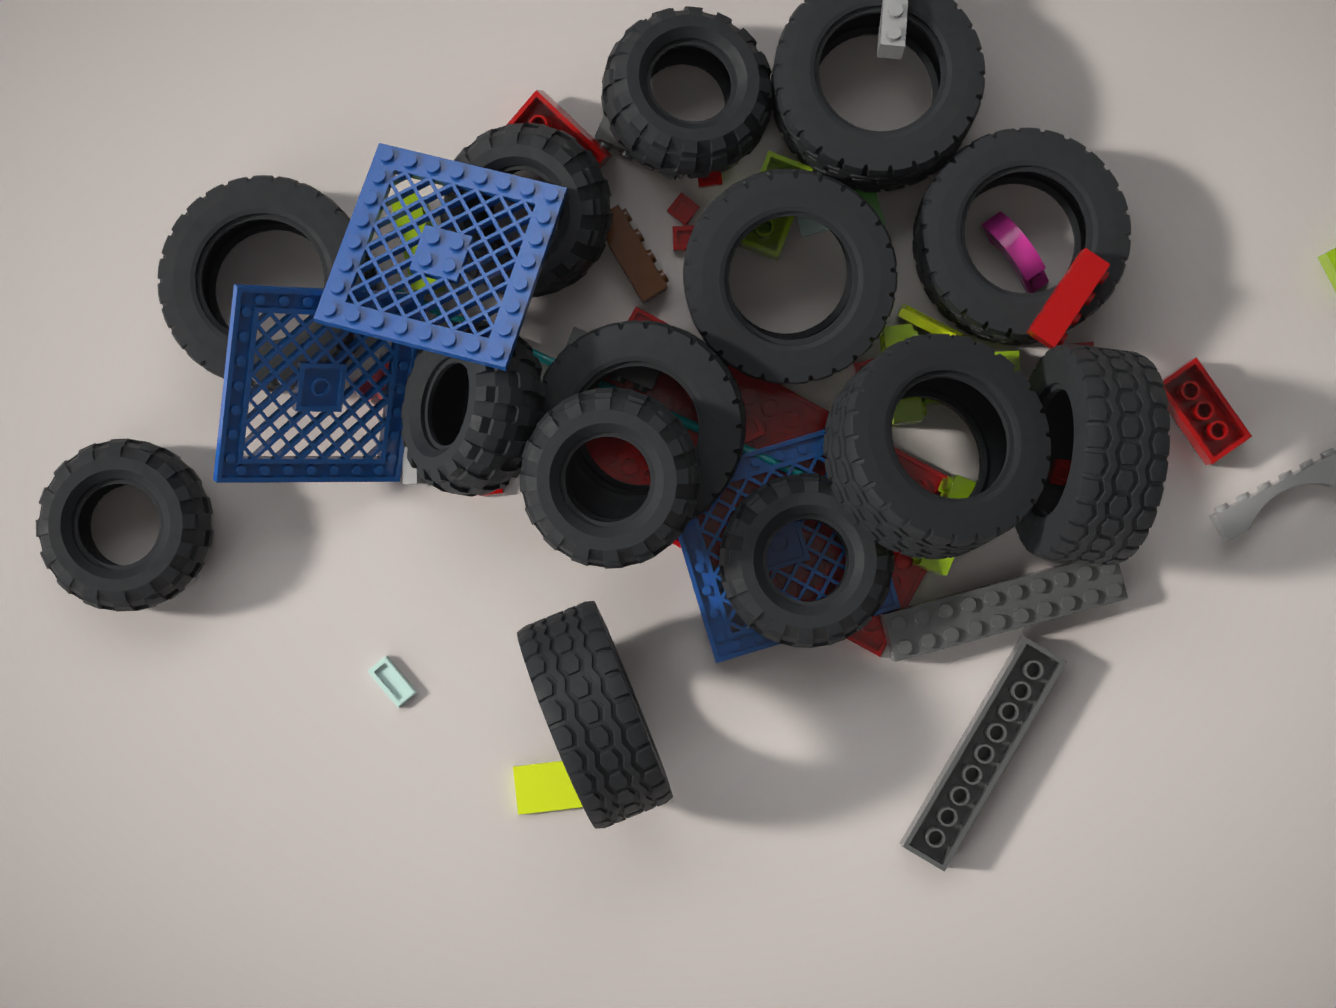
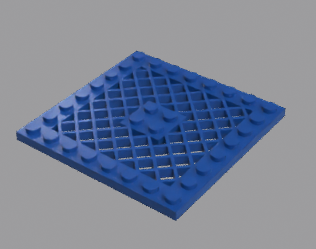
[313,143,568,371]
[213,284,425,483]
[678,429,901,663]

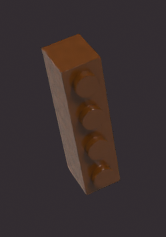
[606,204,669,304]

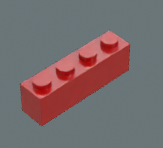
[1026,248,1110,349]

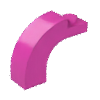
[981,211,1049,293]

